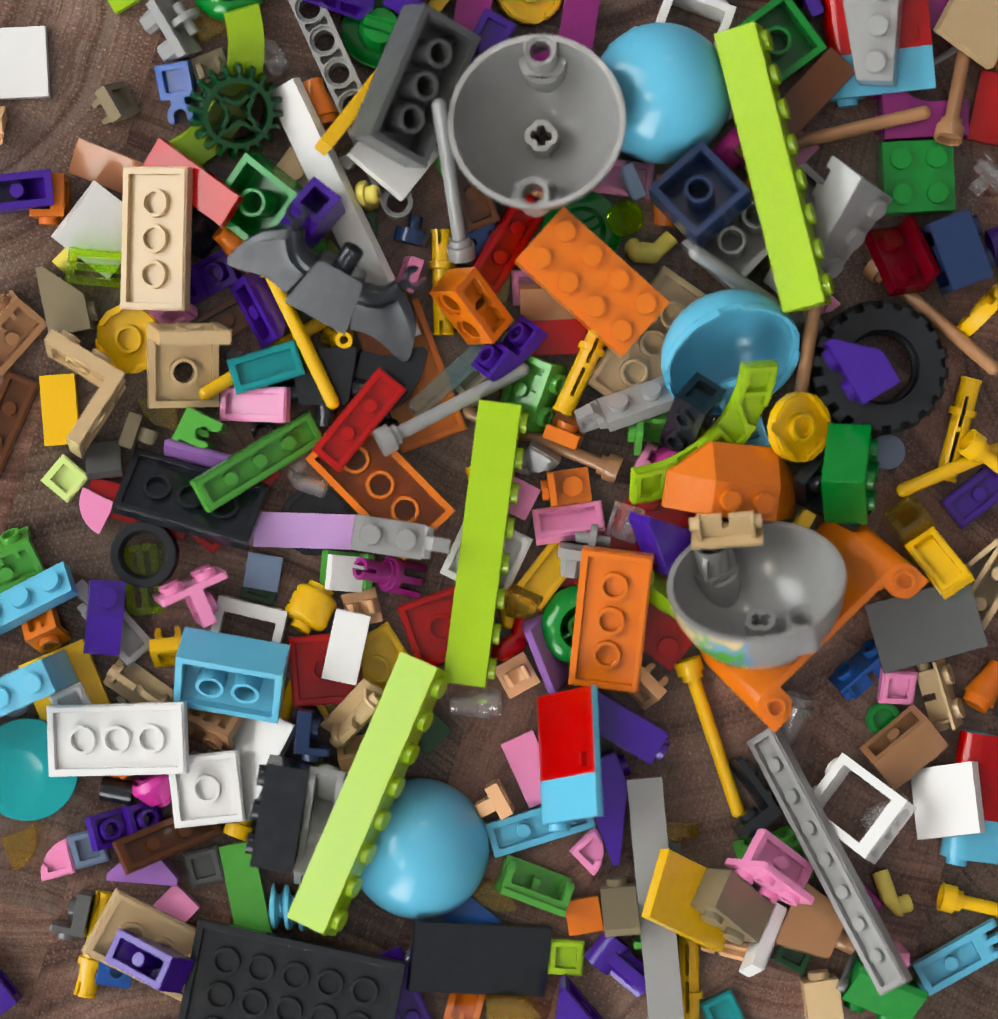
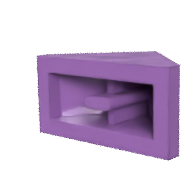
[106,858,181,886]

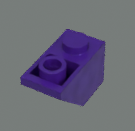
[280,176,346,250]
[821,339,901,405]

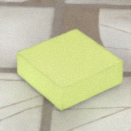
[40,454,88,503]

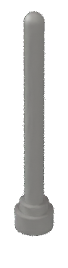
[432,98,476,264]
[689,245,824,340]
[373,362,530,456]

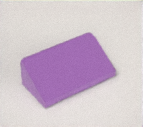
[163,439,232,469]
[521,614,569,694]

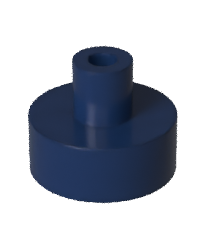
[393,215,430,248]

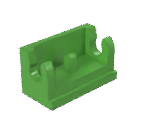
[172,407,230,449]
[493,854,575,918]

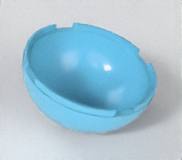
[600,22,731,164]
[661,289,801,415]
[361,778,490,919]

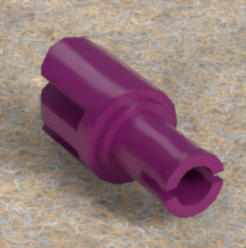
[353,557,427,598]

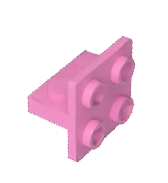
[152,563,228,628]
[724,829,815,907]

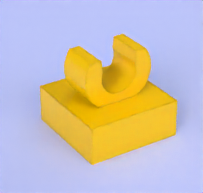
[149,626,182,668]

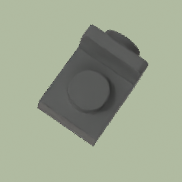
[49,889,96,941]

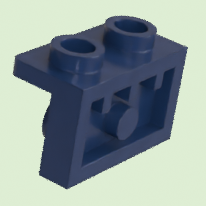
[294,706,333,762]

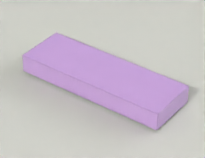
[253,511,355,550]

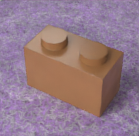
[859,704,949,791]

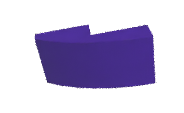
[190,250,242,305]
[471,315,548,382]
[84,802,163,851]

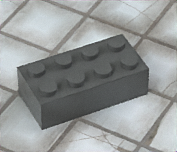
[349,3,481,168]

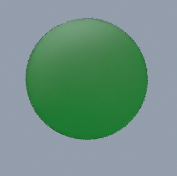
[865,702,900,735]

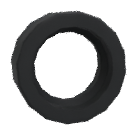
[110,521,180,588]

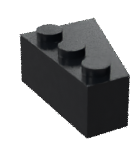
[245,754,312,873]

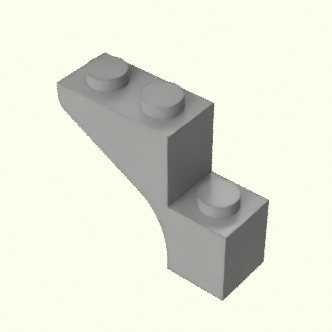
[294,765,346,885]

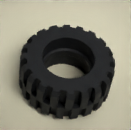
[810,299,949,436]

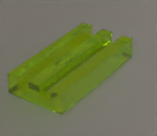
[65,246,121,288]
[124,543,164,616]

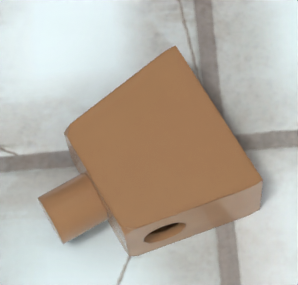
[774,883,855,959]

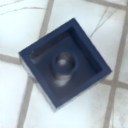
[648,140,752,248]
[921,209,995,295]

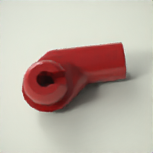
[491,616,528,661]

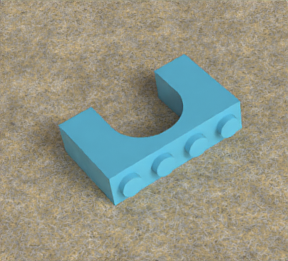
[0,649,79,717]

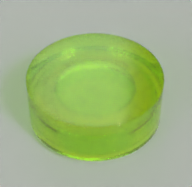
[607,200,644,237]

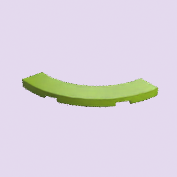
[168,3,265,166]
[629,359,779,505]

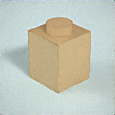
[800,969,844,1019]

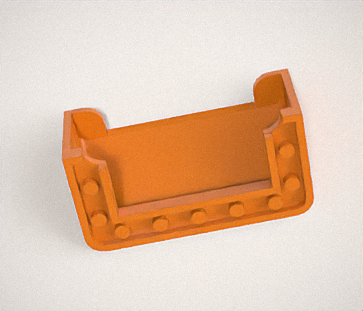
[700,521,929,733]

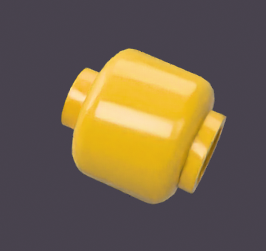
[285,580,337,635]

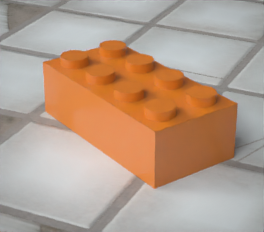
[515,206,670,358]
[305,432,456,561]

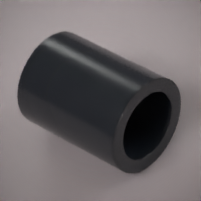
[99,776,133,805]

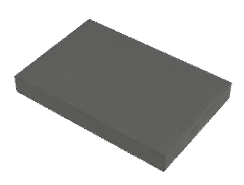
[864,583,988,674]

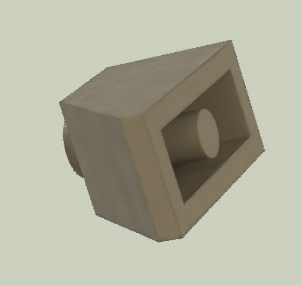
[35,266,99,335]
[599,876,641,937]

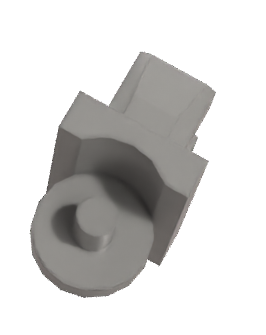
[139,0,202,63]
[557,524,611,579]

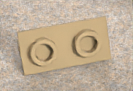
[689,510,764,550]
[916,658,965,732]
[102,659,174,703]
[320,678,384,749]

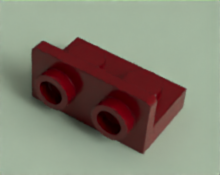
[864,215,940,296]

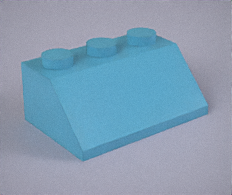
[173,627,290,724]

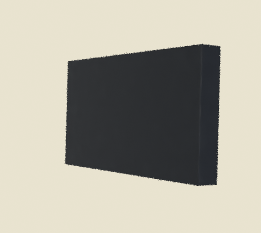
[112,448,270,551]
[406,919,553,997]

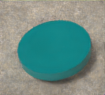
[0,717,80,821]

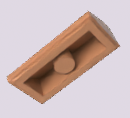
[68,138,143,194]

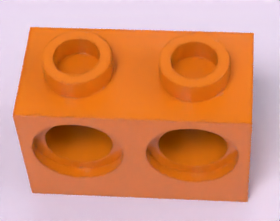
[429,267,514,345]

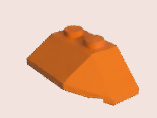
[661,441,795,522]

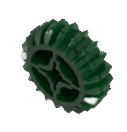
[187,62,283,159]

